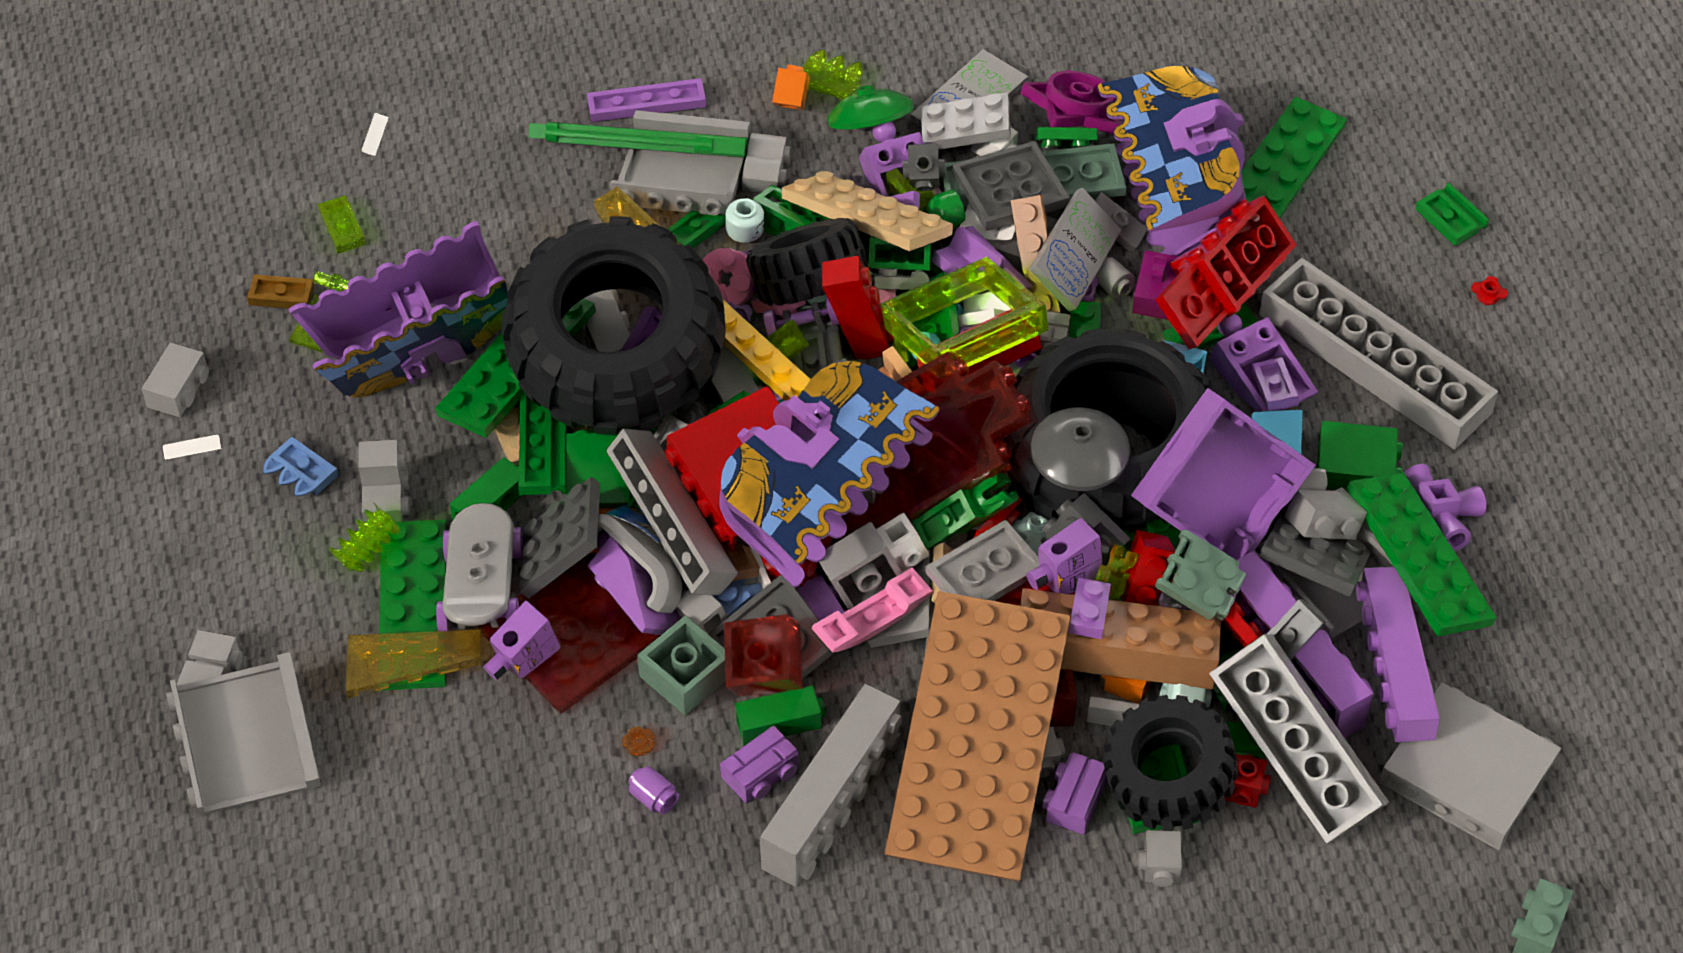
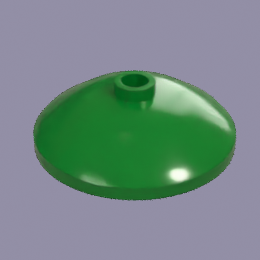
[827,85,914,130]

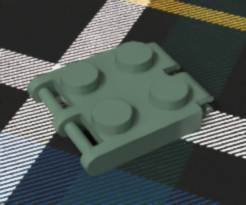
[1155,530,1247,620]

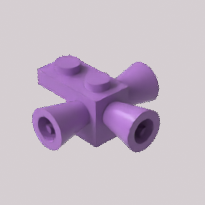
[1404,464,1486,552]

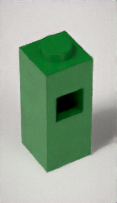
[450,457,523,520]
[735,685,826,746]

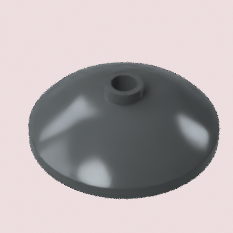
[1031,407,1130,491]

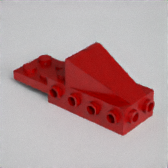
[1155,196,1297,350]

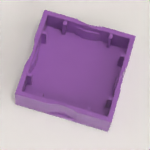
[1131,388,1315,560]

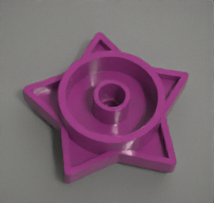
[1021,70,1121,135]

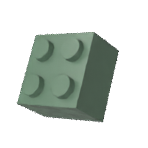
[637,615,733,716]

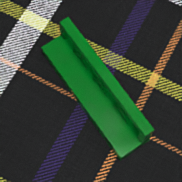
[752,185,870,246]

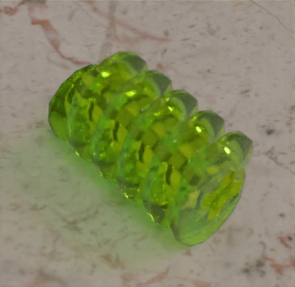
[328,502,400,572]

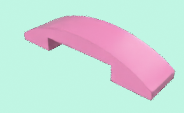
[812,568,933,653]

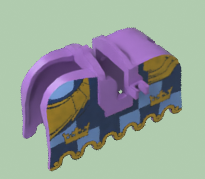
[1097,66,1246,256]
[288,221,508,398]
[719,361,939,587]

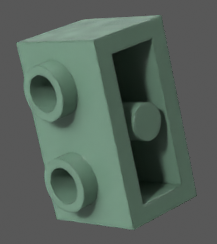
[1511,878,1574,953]

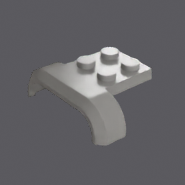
[597,514,682,613]

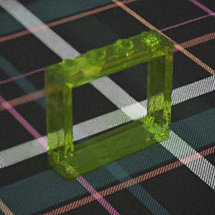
[881,256,1049,379]

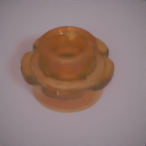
[622,726,655,757]

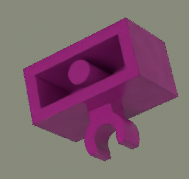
[1132,250,1179,320]

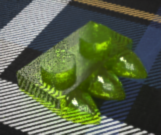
[803,49,863,100]

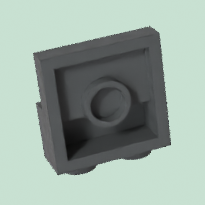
[1040,493,1131,570]

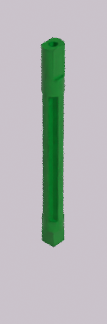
[528,122,748,158]

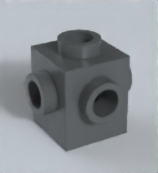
[903,144,945,191]

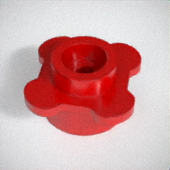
[1471,276,1508,305]

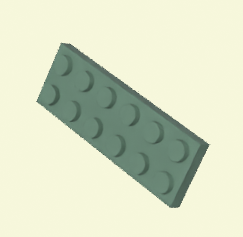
[941,143,1126,211]

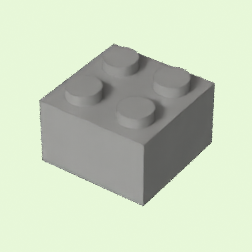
[819,521,902,610]

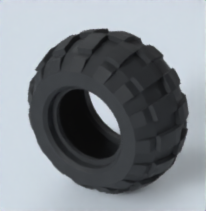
[502,216,726,435]
[998,328,1212,533]

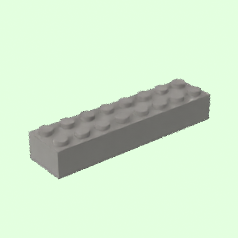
[1259,258,1498,450]

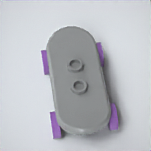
[436,503,524,634]

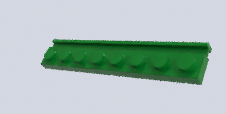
[519,393,566,495]

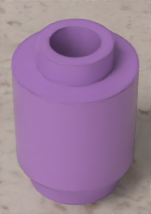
[629,766,679,815]

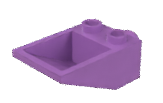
[859,121,941,213]
[1209,314,1318,412]
[588,531,681,635]

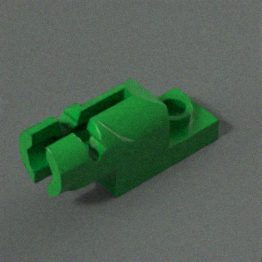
[912,473,1019,550]

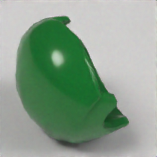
[927,189,966,238]

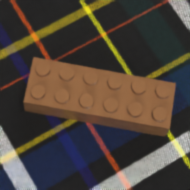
[1020,588,1220,689]

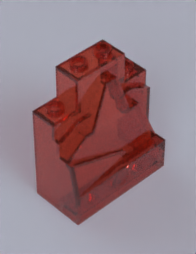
[886,351,1032,524]

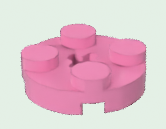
[703,248,754,305]

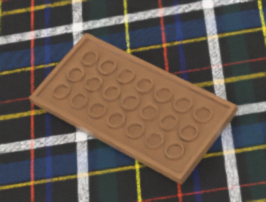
[885,591,1071,882]

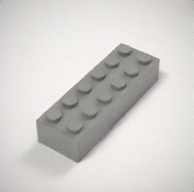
[1209,634,1390,844]
[760,684,902,887]

